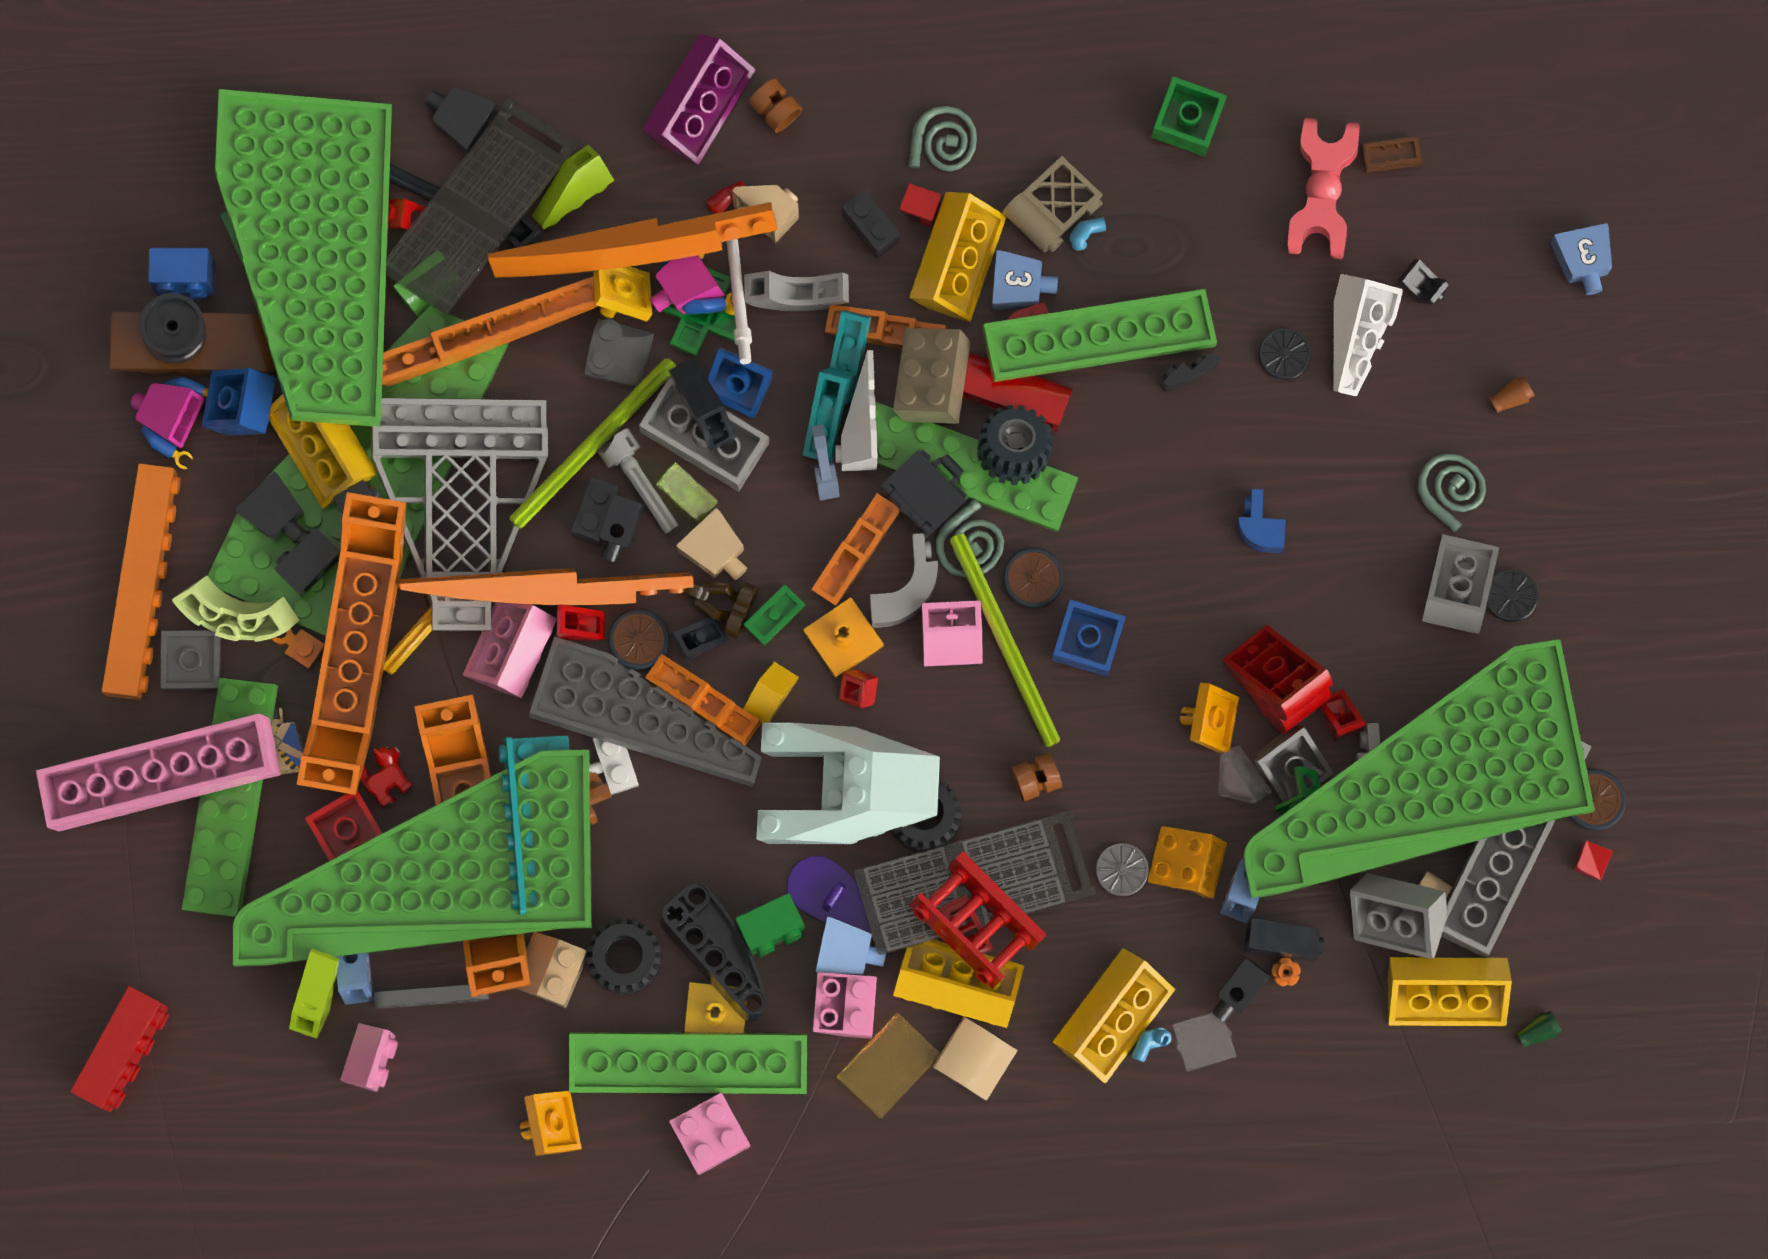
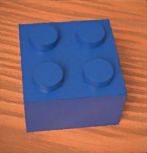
[148,248,215,300]
[202,368,276,436]
[1052,600,1126,677]

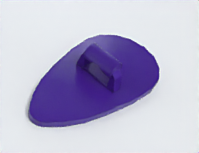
[788,856,881,933]

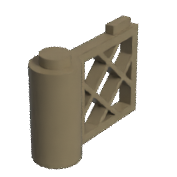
[1002,156,1103,253]

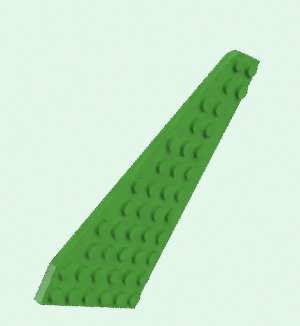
[1243,639,1595,899]
[233,750,592,966]

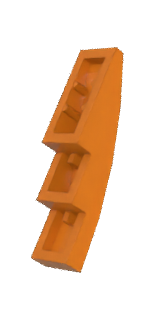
[825,305,947,349]
[811,493,901,605]
[645,654,762,746]

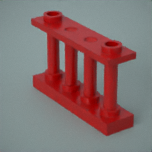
[909,851,1047,989]

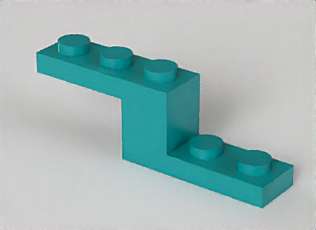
[803,310,871,463]

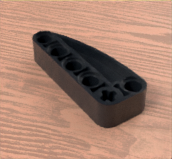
[660,882,767,1022]

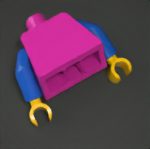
[650,254,735,315]
[131,377,208,469]

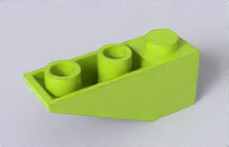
[532,145,614,230]
[289,949,340,1039]

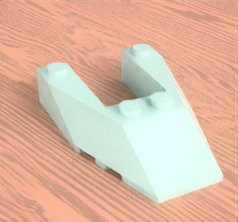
[756,723,940,844]

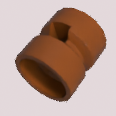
[749,78,803,133]
[1010,752,1063,802]

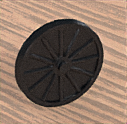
[1259,328,1311,380]
[1487,570,1538,622]

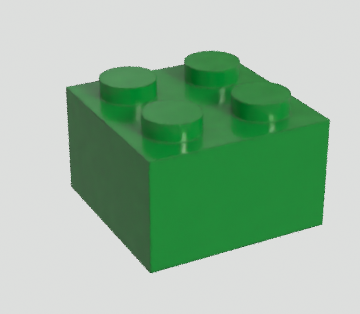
[1151,76,1227,157]
[735,893,805,958]

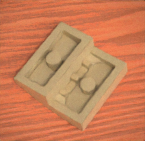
[932,1017,1018,1101]

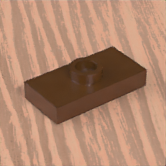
[1361,135,1423,173]

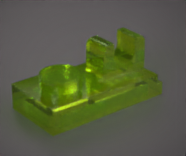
[656,462,718,523]

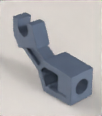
[811,424,840,501]

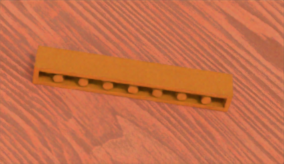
[102,464,181,701]

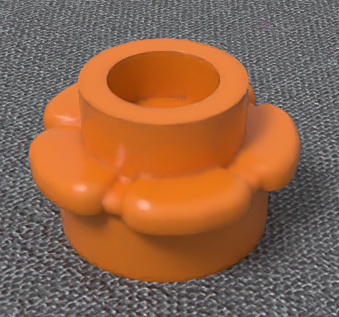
[1271,957,1301,987]

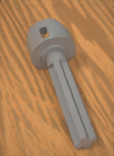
[597,428,679,534]

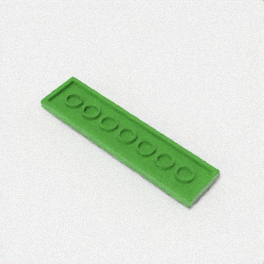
[982,289,1217,382]
[875,402,1078,533]
[182,678,278,917]
[569,1032,807,1094]

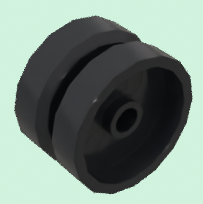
[140,293,206,364]

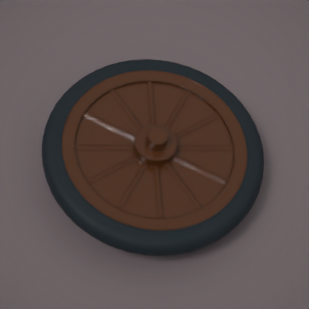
[1003,548,1064,608]
[608,609,670,670]
[1570,769,1626,831]

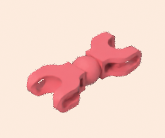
[1288,117,1360,259]

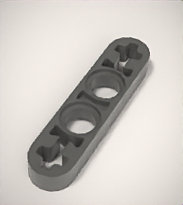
[373,985,489,1009]

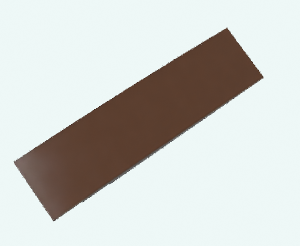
[110,312,277,376]

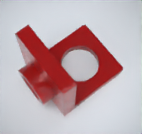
[388,199,429,236]

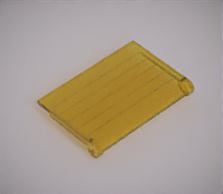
[837,1013,940,1119]

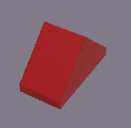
[557,604,605,641]
[1320,689,1365,741]

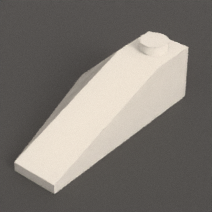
[1334,274,1403,396]
[835,350,877,471]

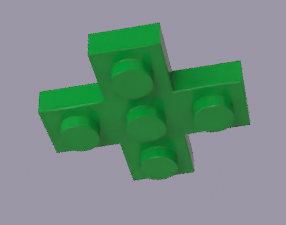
[662,267,736,357]

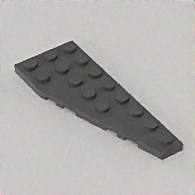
[529,636,762,787]

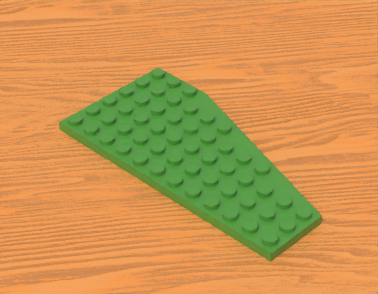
[214,89,392,427]
[208,306,509,637]

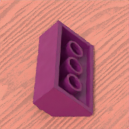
[642,34,755,165]

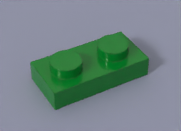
[743,585,805,646]

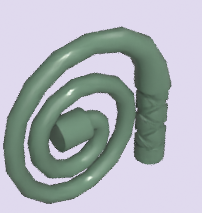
[908,106,977,172]
[1418,453,1486,533]
[935,498,1005,578]

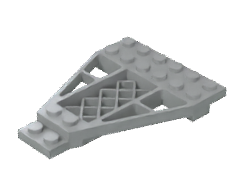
[371,398,548,631]

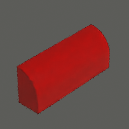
[963,351,1073,432]

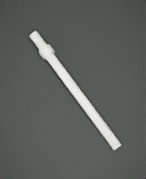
[726,239,752,364]

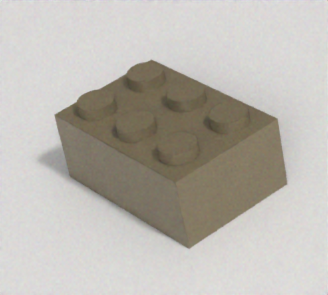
[893,328,971,423]

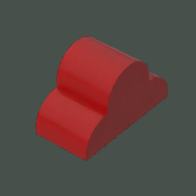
[1222,625,1333,734]

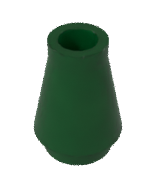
[1516,1011,1562,1048]

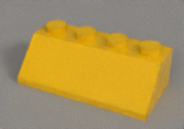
[909,192,1006,322]
[269,394,378,509]
[893,934,1024,1028]
[1053,948,1175,1084]
[1388,957,1512,1026]

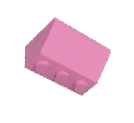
[463,602,557,698]

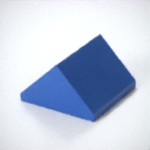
[708,347,773,419]

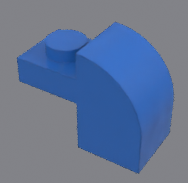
[1236,489,1285,553]

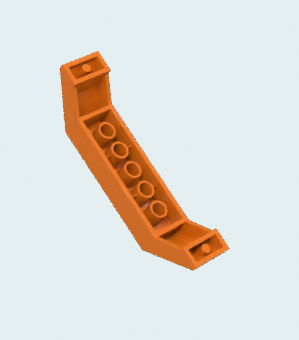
[297,492,406,795]
[414,694,531,997]

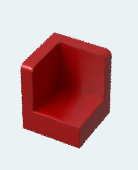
[900,183,942,228]

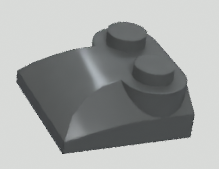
[584,319,654,388]
[1254,725,1334,802]

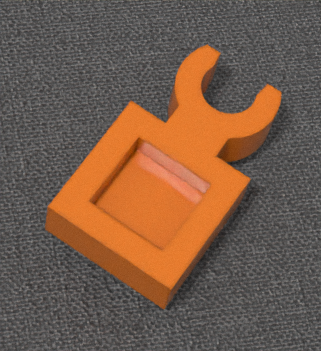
[271,628,325,670]

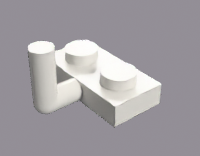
[590,738,639,795]

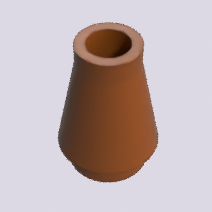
[1489,376,1534,413]

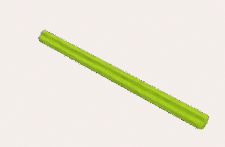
[510,358,676,528]
[950,533,1060,747]

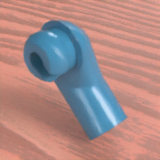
[1069,217,1106,251]
[1131,1027,1172,1063]

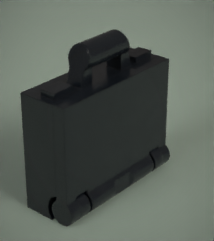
[879,448,968,538]

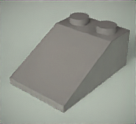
[1422,534,1499,634]

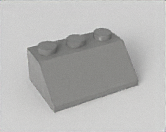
[1350,873,1447,959]

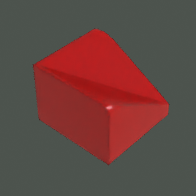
[838,669,879,708]
[1573,841,1613,881]

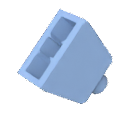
[815,917,887,975]

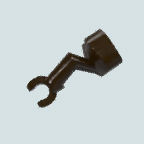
[685,581,759,640]

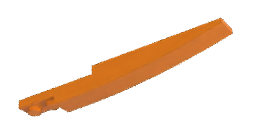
[488,202,778,278]
[382,276,598,387]
[398,568,693,605]

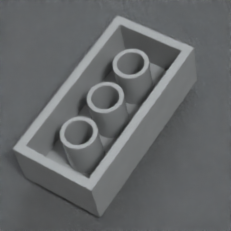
[639,377,769,492]

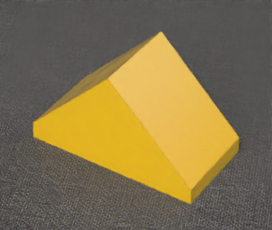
[743,661,799,723]

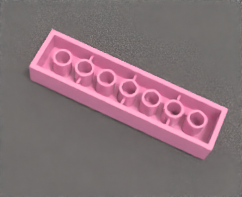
[36,714,281,831]

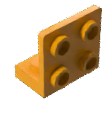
[1148,826,1227,899]

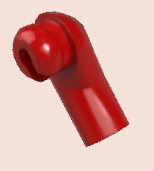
[706,181,746,214]

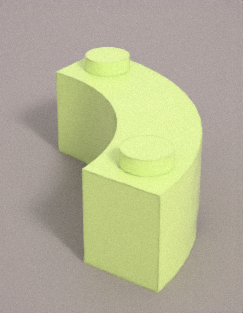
[172,575,300,642]

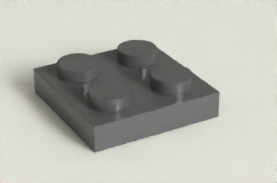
[160,630,221,690]

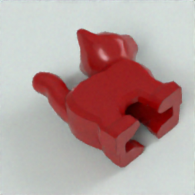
[360,746,414,808]

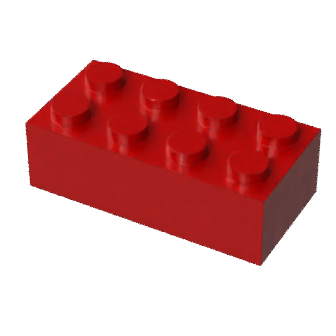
[305,790,383,861]
[70,986,169,1112]

